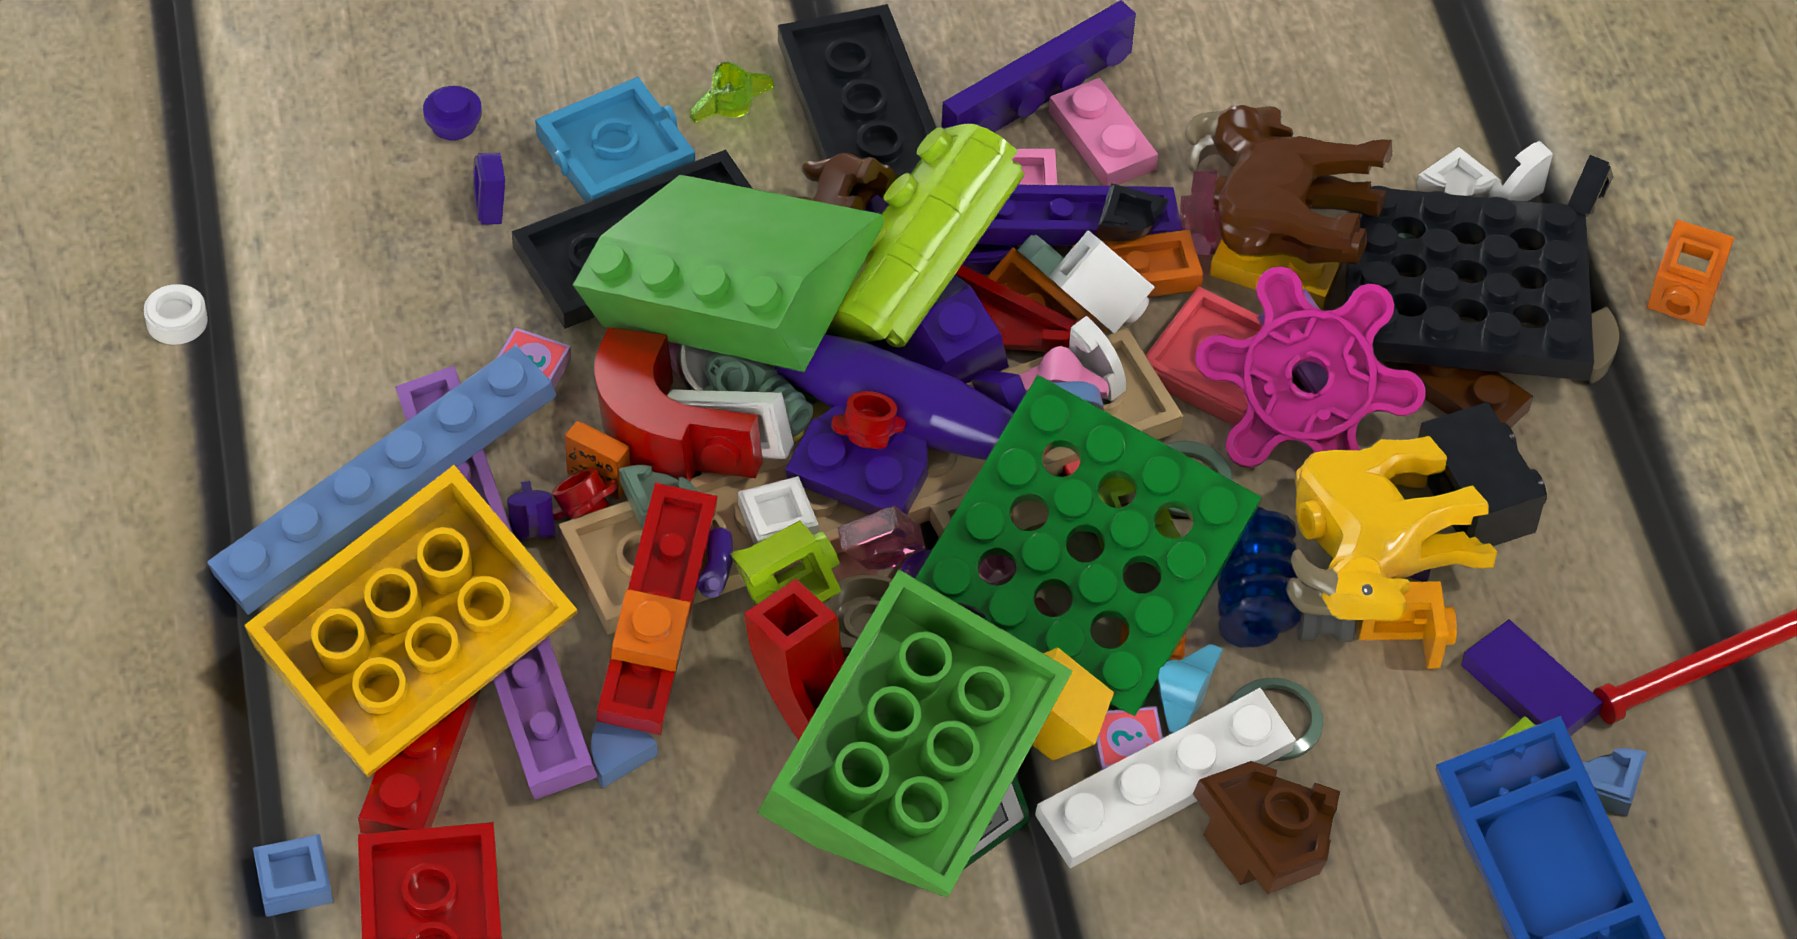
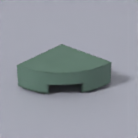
[619,465,698,529]

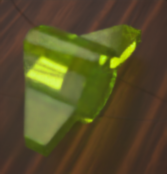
[690,62,774,123]

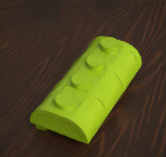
[825,124,1024,347]

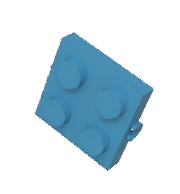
[535,77,695,203]

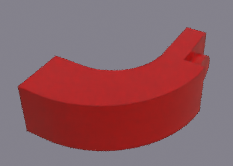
[594,327,763,482]
[744,579,846,741]

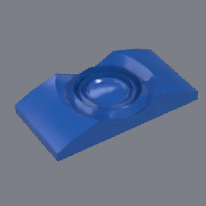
[1436,716,1666,939]

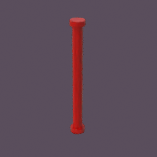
[1593,608,1797,724]

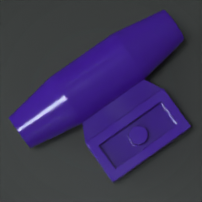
[775,334,1014,527]

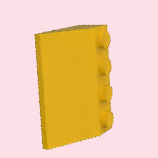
[244,465,578,777]

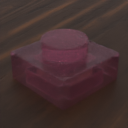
[1180,170,1221,255]
[837,505,926,570]

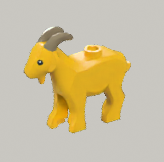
[1286,436,1497,621]

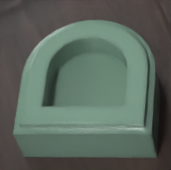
[1017,234,1068,294]

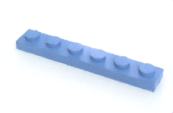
[207,345,556,615]

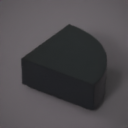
[1568,155,1614,217]
[1096,183,1169,241]

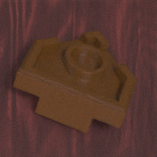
[1193,761,1340,894]

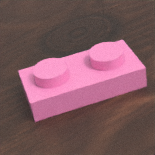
[1048,78,1158,186]

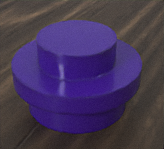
[423,86,482,140]

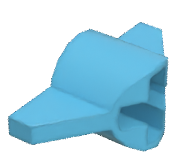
[1158,644,1223,735]

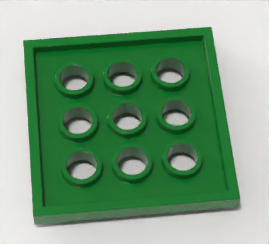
[915,375,1262,716]

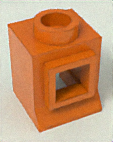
[1647,219,1735,326]

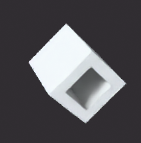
[1049,231,1155,334]

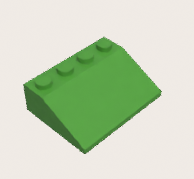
[573,175,885,372]
[757,569,1073,898]

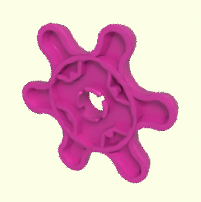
[1195,266,1425,468]

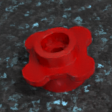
[831,391,906,449]
[552,467,619,520]

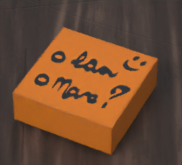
[564,421,630,500]

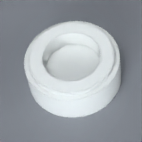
[144,284,208,345]

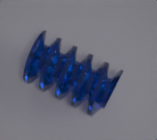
[1217,506,1300,648]

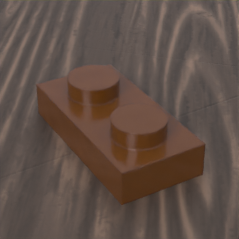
[1398,363,1533,428]

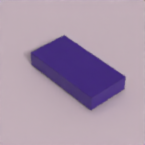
[1461,619,1603,736]

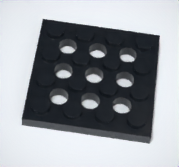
[1345,186,1594,381]

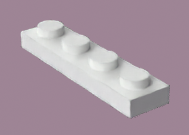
[1035,688,1296,868]

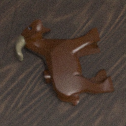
[1185,105,1392,265]

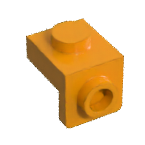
[1356,581,1457,669]

